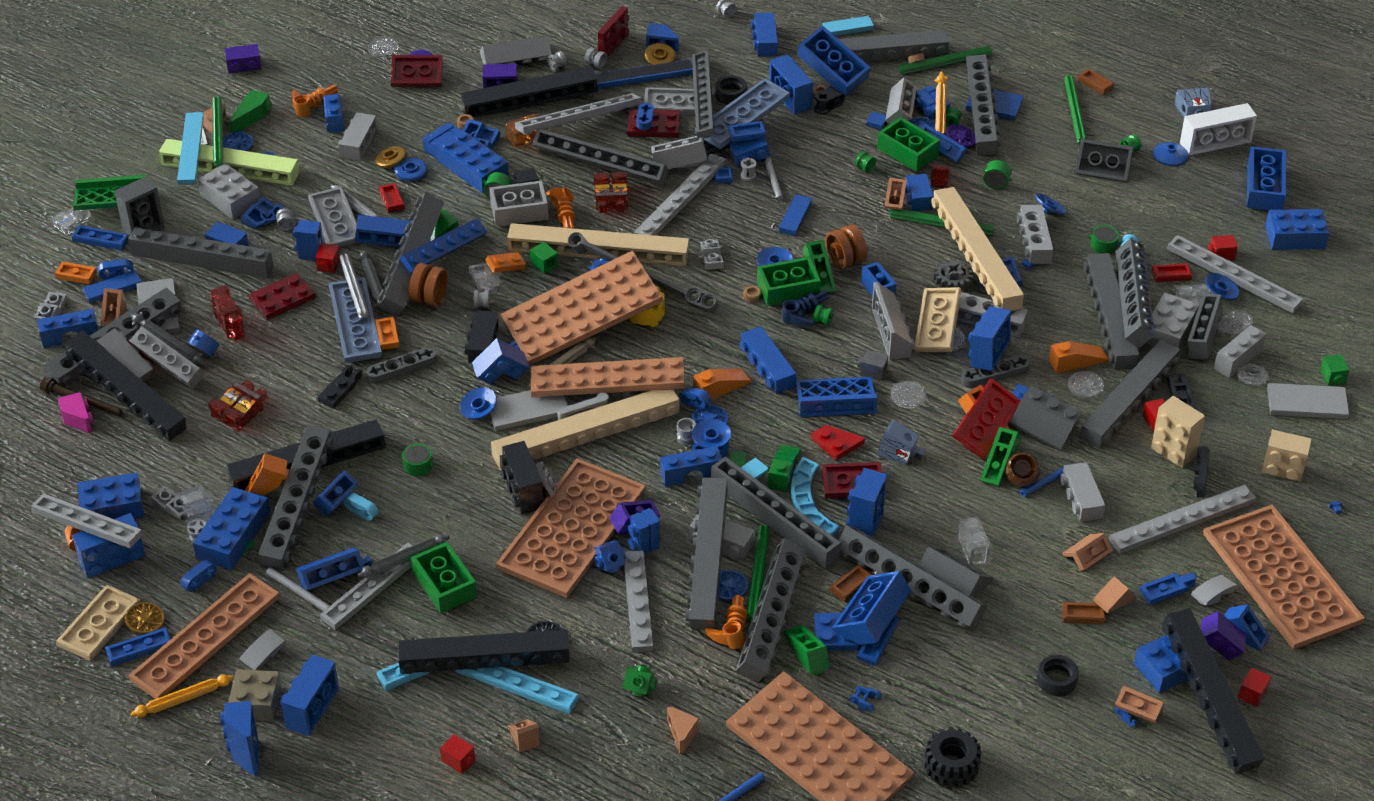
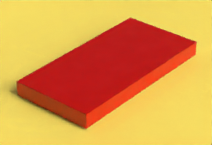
[952,378,1021,460]

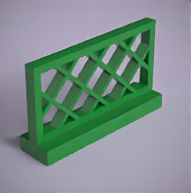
[73,174,147,211]

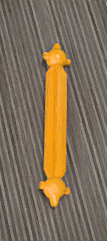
[935,71,948,135]
[131,674,234,718]

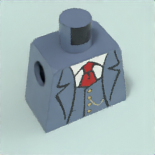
[1175,88,1211,118]
[877,419,926,465]

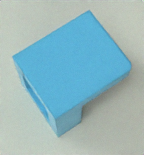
[741,458,768,480]

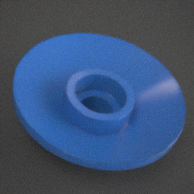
[1153,142,1188,166]
[1035,193,1067,215]
[757,247,793,266]
[1205,273,1239,300]
[460,387,497,420]
[692,419,731,448]

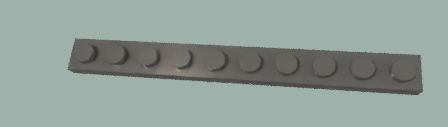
[692,51,715,138]

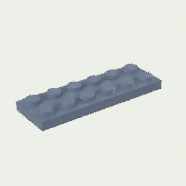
[695,78,790,149]
[329,277,382,363]

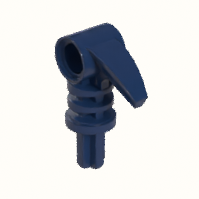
[782,290,830,327]

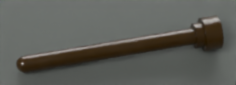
[40,376,123,416]

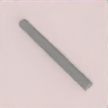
[764,157,783,201]
[266,567,330,611]

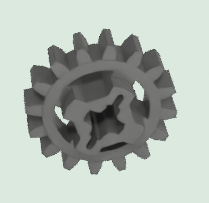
[933,259,973,291]

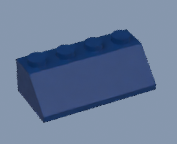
[832,571,911,645]

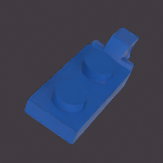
[1139,572,1197,605]

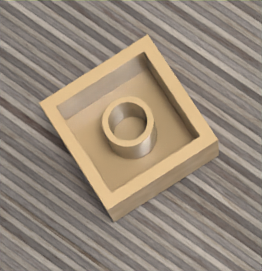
[1262,429,1311,482]

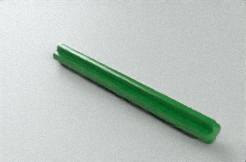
[899,46,992,75]
[1064,75,1087,144]
[212,96,224,167]
[889,209,994,236]
[747,525,770,622]

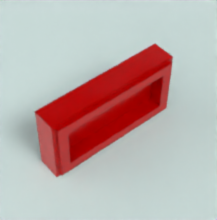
[379,183,405,213]
[1152,263,1192,282]

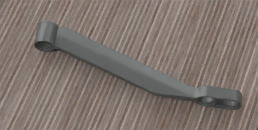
[568,232,719,312]

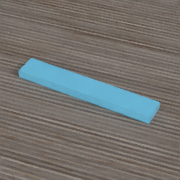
[177,112,204,185]
[456,667,579,714]

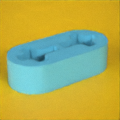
[343,492,379,521]

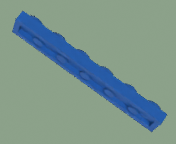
[400,218,487,274]

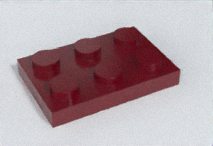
[597,6,629,57]
[391,55,443,87]
[627,109,680,138]
[248,273,315,320]
[821,462,882,499]

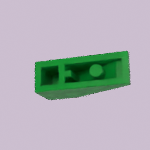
[229,90,272,133]
[803,240,836,293]
[980,427,1021,487]
[768,444,801,492]
[784,625,830,675]

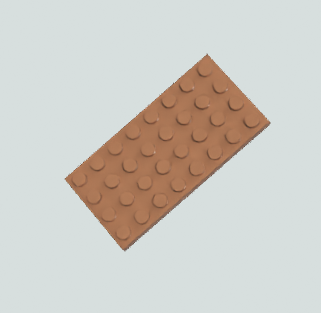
[500,251,663,366]
[496,458,646,598]
[1203,504,1365,650]
[726,671,914,801]

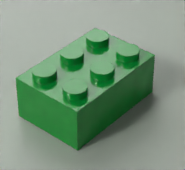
[877,117,940,172]
[757,257,821,307]
[411,541,477,614]

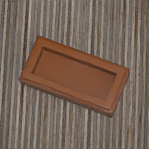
[1077,69,1114,95]
[830,565,872,602]
[1062,602,1106,624]

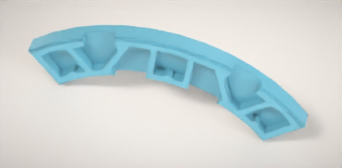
[791,457,839,537]

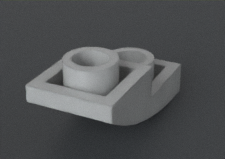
[700,239,724,270]
[34,291,68,320]
[535,461,557,496]
[151,486,194,518]
[1191,575,1237,606]
[239,629,286,670]

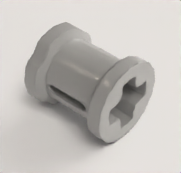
[740,158,756,181]

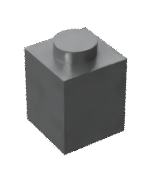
[858,350,889,381]

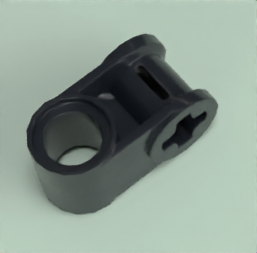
[814,86,845,115]

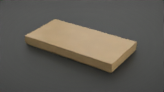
[914,287,962,352]
[56,585,141,661]

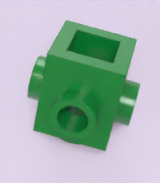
[622,664,657,697]

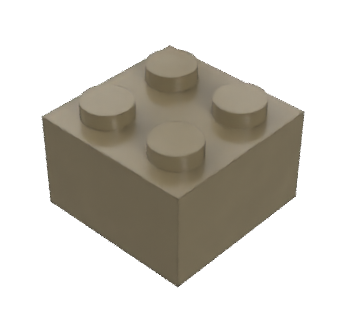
[228,669,282,721]

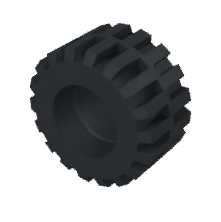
[924,728,981,788]

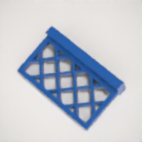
[796,377,877,417]

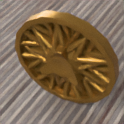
[644,42,675,65]
[375,146,407,168]
[125,602,165,635]

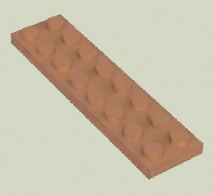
[531,357,685,397]
[128,573,280,699]

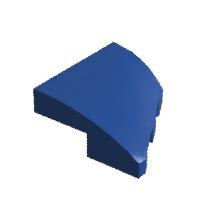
[463,119,502,149]
[240,196,284,228]

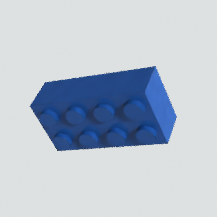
[797,25,871,97]
[436,130,509,194]
[1246,147,1286,210]
[193,487,270,570]

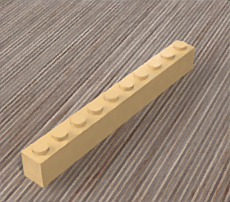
[931,187,1024,311]
[507,223,689,266]
[491,389,679,471]

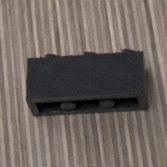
[464,310,499,363]

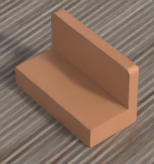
[1062,533,1113,571]
[1115,686,1164,723]

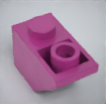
[57,392,94,432]

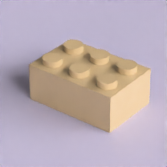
[1151,396,1205,468]

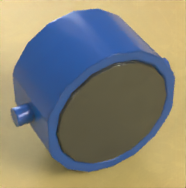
[187,330,220,359]

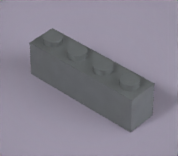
[1188,294,1223,360]

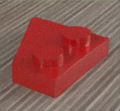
[811,425,865,461]

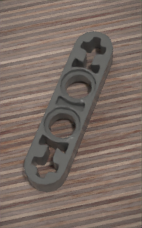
[366,347,437,383]
[961,355,1030,388]

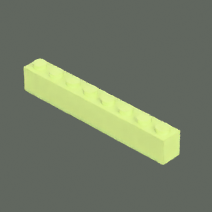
[159,139,299,186]

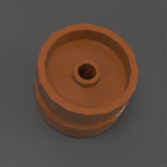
[825,224,868,270]
[409,263,448,307]

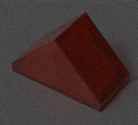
[930,165,950,188]

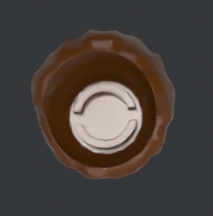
[1006,452,1040,487]

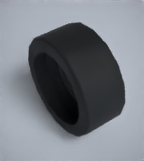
[715,75,747,105]
[1037,655,1079,696]

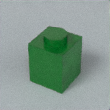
[530,242,558,274]
[1320,354,1349,386]

